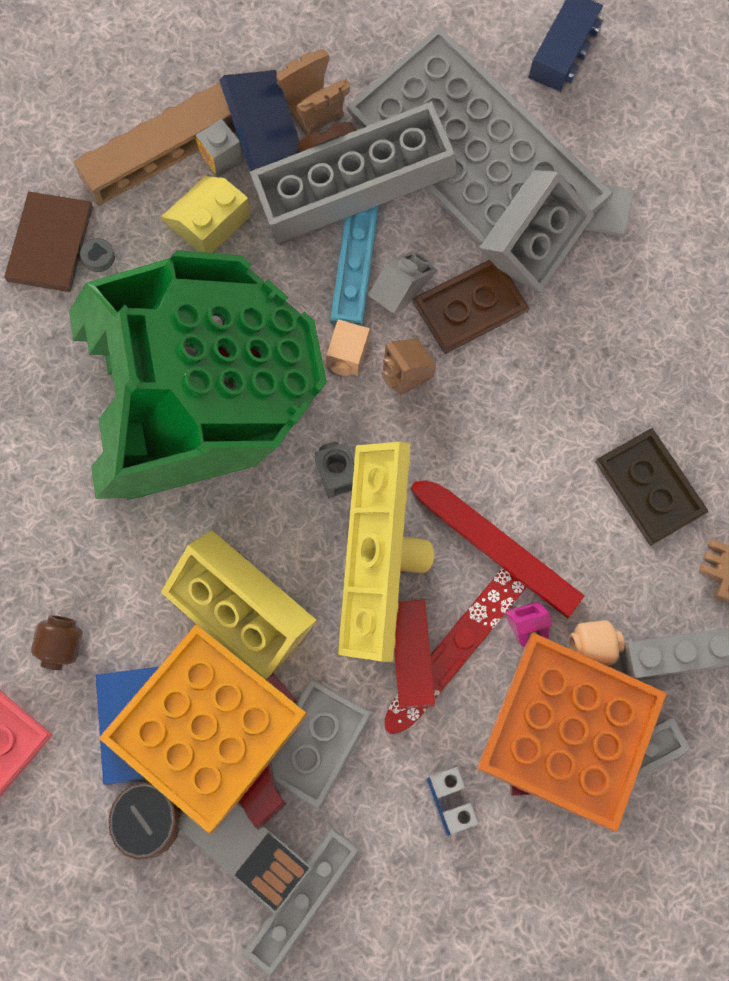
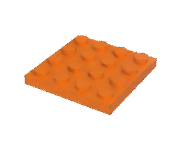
[476,633,667,832]

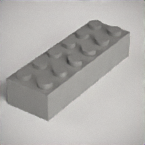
[250,101,457,244]

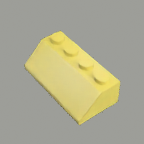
[161,530,317,680]

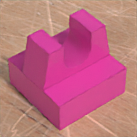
[506,601,552,647]

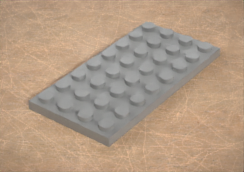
[347,26,612,282]

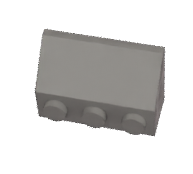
[479,170,594,293]

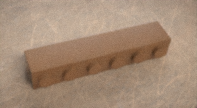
[73,73,239,206]

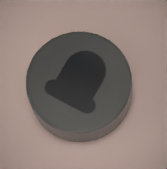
[80,238,115,272]

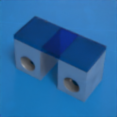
[425,767,478,836]

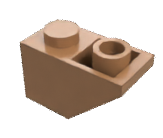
[381,339,436,396]

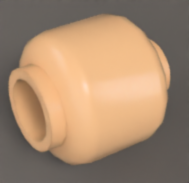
[569,620,625,666]

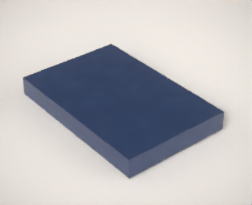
[219,70,300,172]

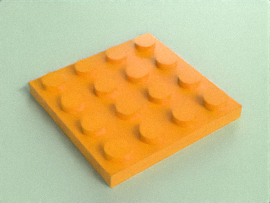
[99,624,307,835]

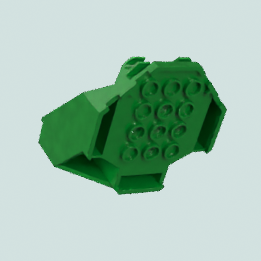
[69,250,327,500]

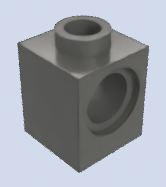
[315,442,354,499]

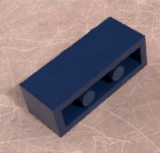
[528,0,604,92]

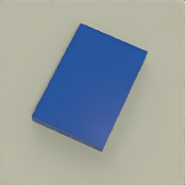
[96,667,159,785]

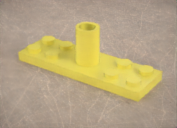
[338,442,434,662]

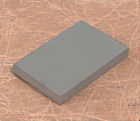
[270,678,373,810]

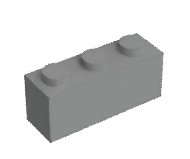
[619,628,729,681]

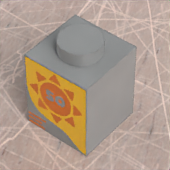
[195,119,243,177]

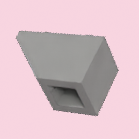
[368,252,437,314]

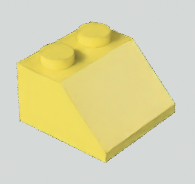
[161,176,251,253]

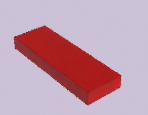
[394,599,435,709]

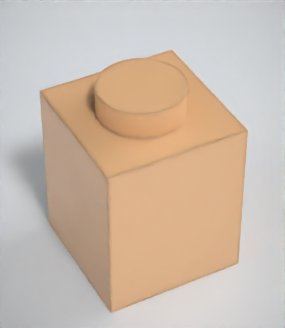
[326,320,370,376]

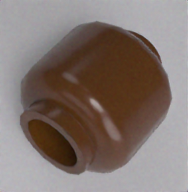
[31,615,83,670]

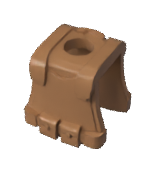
[276,49,350,136]

